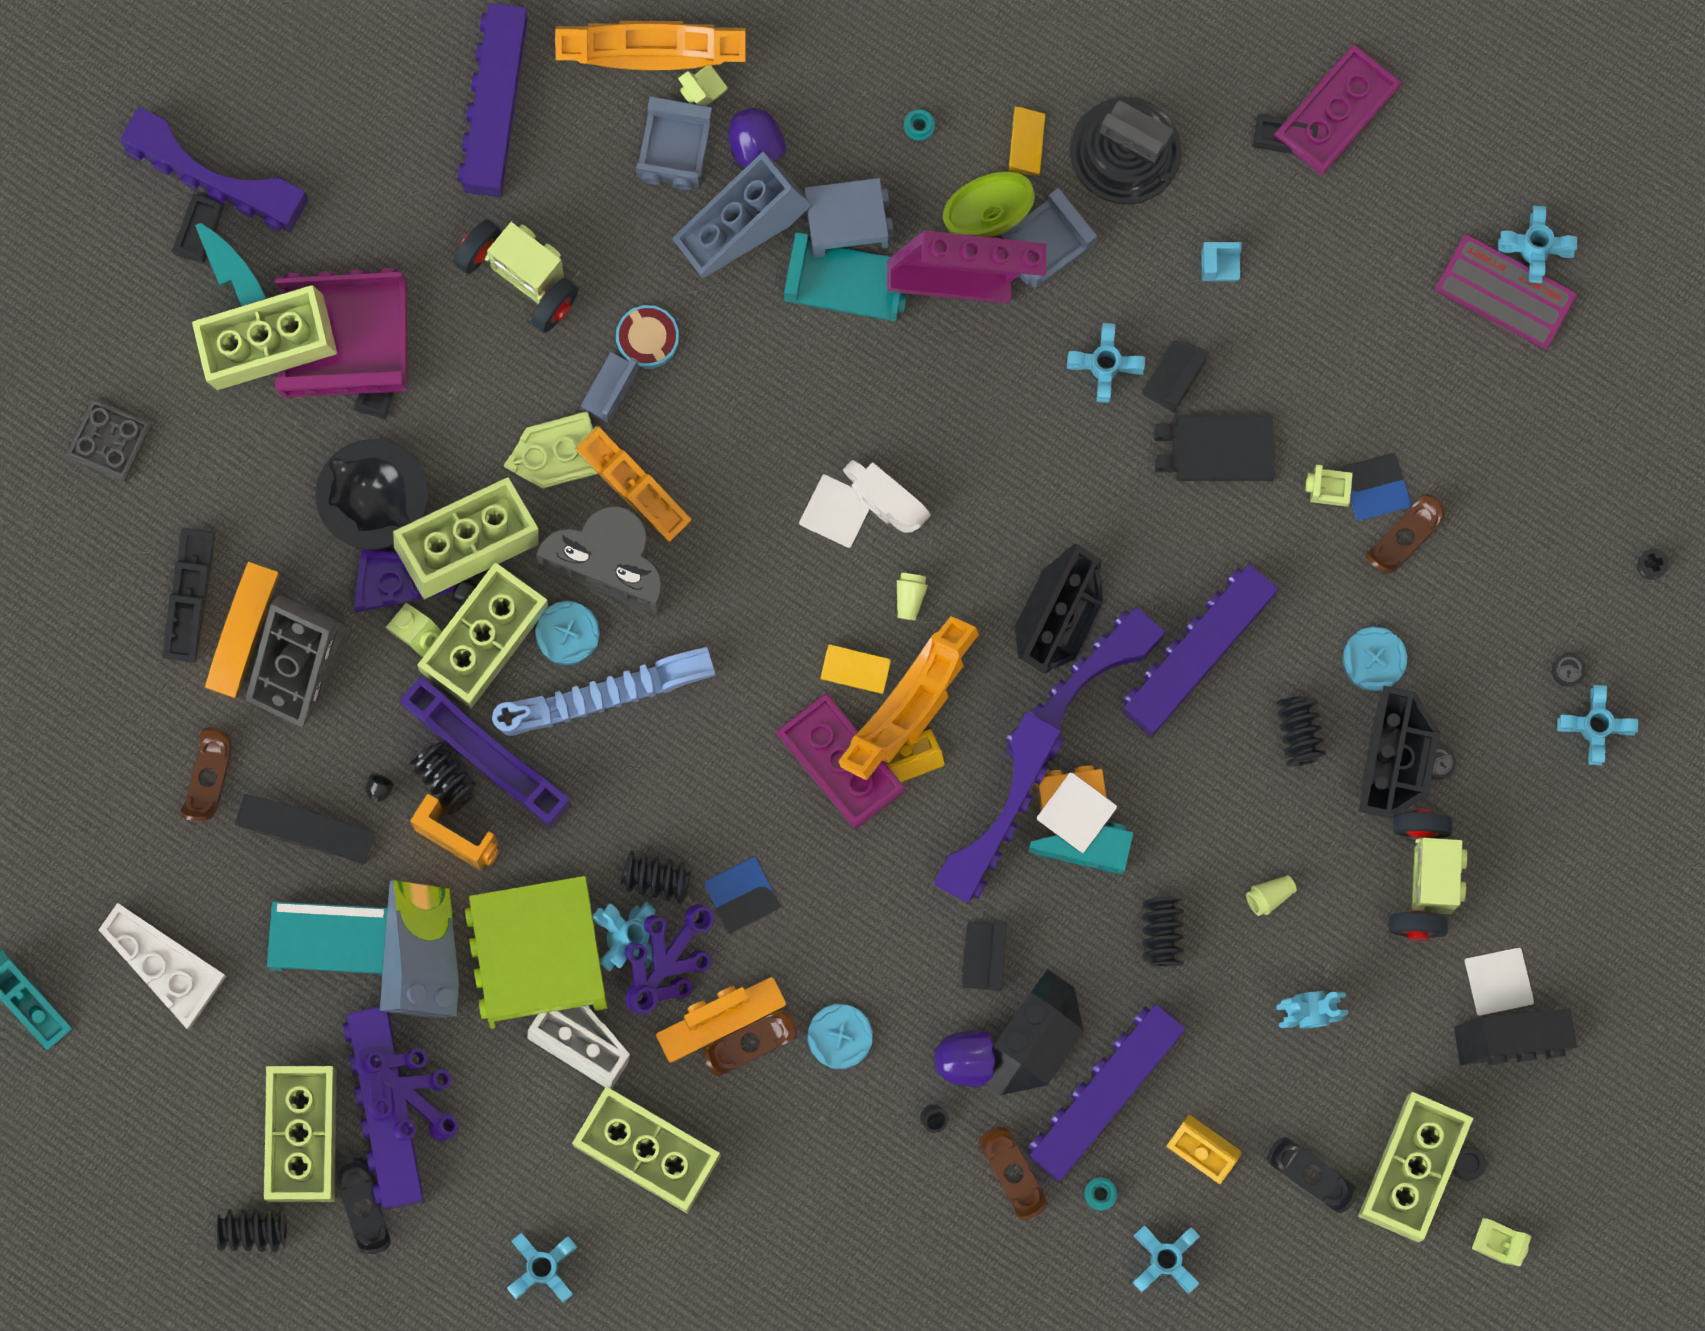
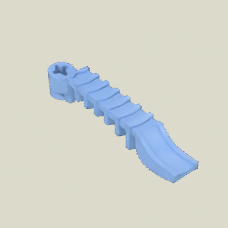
[492,647,716,736]

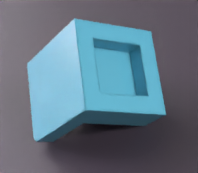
[1201,242,1242,281]

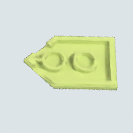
[504,411,598,489]

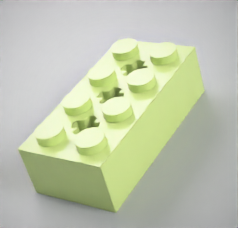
[192,285,337,390]
[393,477,538,599]
[417,562,549,709]
[264,1066,337,1202]
[572,1086,721,1213]
[1358,1092,1473,1243]

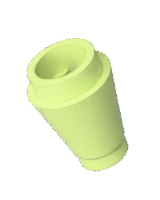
[897,573,928,621]
[1246,875,1297,916]

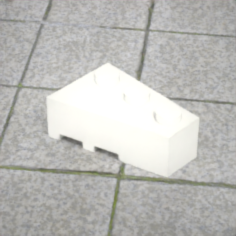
[527,1005,630,1089]

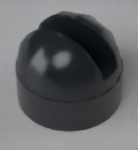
[451,579,476,604]
[366,774,394,802]
[920,1104,949,1133]

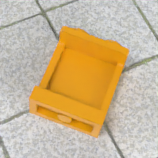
[410,793,500,871]

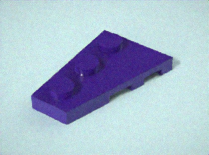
[354,550,456,613]

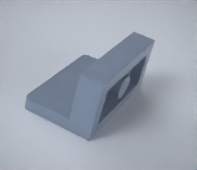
[580,352,639,424]

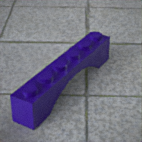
[120,107,309,233]
[1005,606,1165,766]
[399,676,571,830]
[934,711,1064,903]

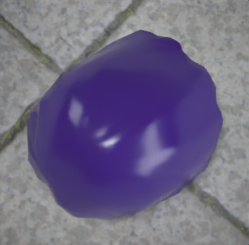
[728,108,786,168]
[934,1030,995,1088]

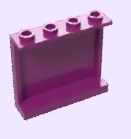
[887,230,1046,304]
[275,268,408,398]

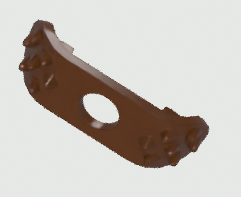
[1366,494,1445,573]
[181,727,231,821]
[705,1010,798,1076]
[979,1127,1047,1220]

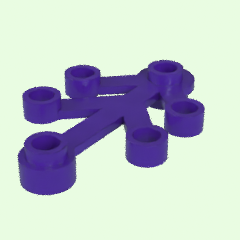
[625,904,714,1014]
[356,1046,458,1142]

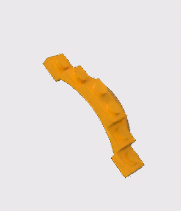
[555,21,746,70]
[838,616,979,780]

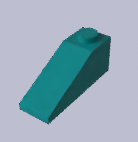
[1028,822,1133,875]
[0,950,72,1050]

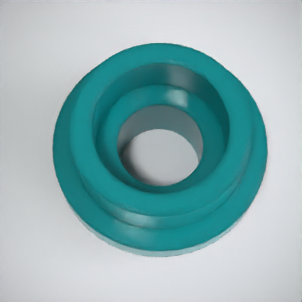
[904,109,935,141]
[1084,1177,1117,1211]

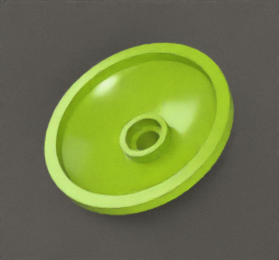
[943,172,1035,238]

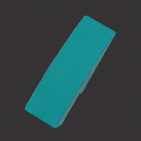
[195,223,266,306]

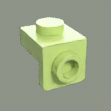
[678,66,728,106]
[1305,464,1353,507]
[386,603,442,657]
[1472,1218,1531,1266]

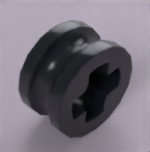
[1637,549,1668,580]

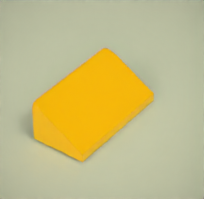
[1008,107,1045,176]
[820,645,891,694]
[883,729,945,782]
[1166,1115,1242,1184]

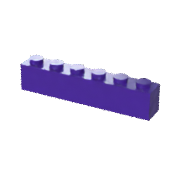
[458,3,528,197]
[1122,564,1279,738]
[1028,1004,1186,1183]
[343,1007,425,1210]

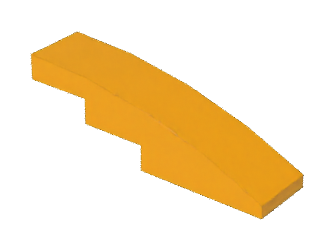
[574,426,692,542]
[205,561,280,699]

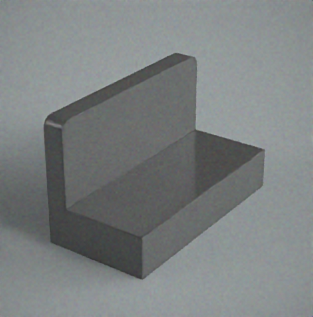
[1100,101,1173,163]

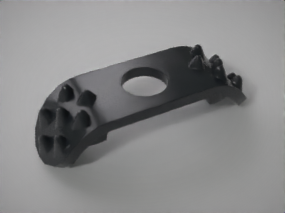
[1267,1137,1357,1213]
[336,1158,391,1254]

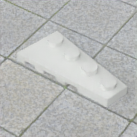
[99,903,226,1030]

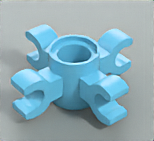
[1498,206,1577,283]
[1067,323,1145,403]
[1557,685,1638,766]
[592,902,656,972]
[1276,991,1349,1029]
[1133,1225,1200,1294]
[507,1233,578,1303]

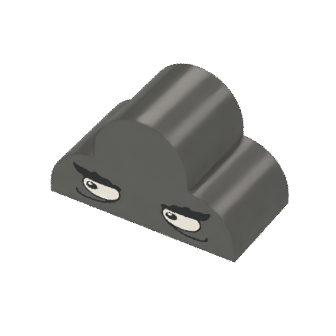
[536,506,663,617]
[245,595,350,728]

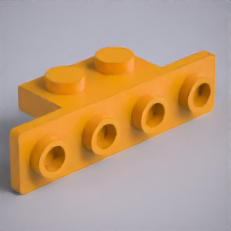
[656,977,786,1063]

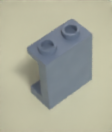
[636,97,713,190]
[804,178,894,258]
[997,188,1097,289]

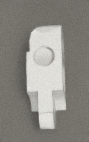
[843,460,931,533]

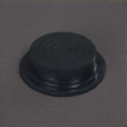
[1071,97,1181,204]
[316,439,429,550]

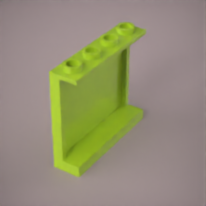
[465,876,608,1029]

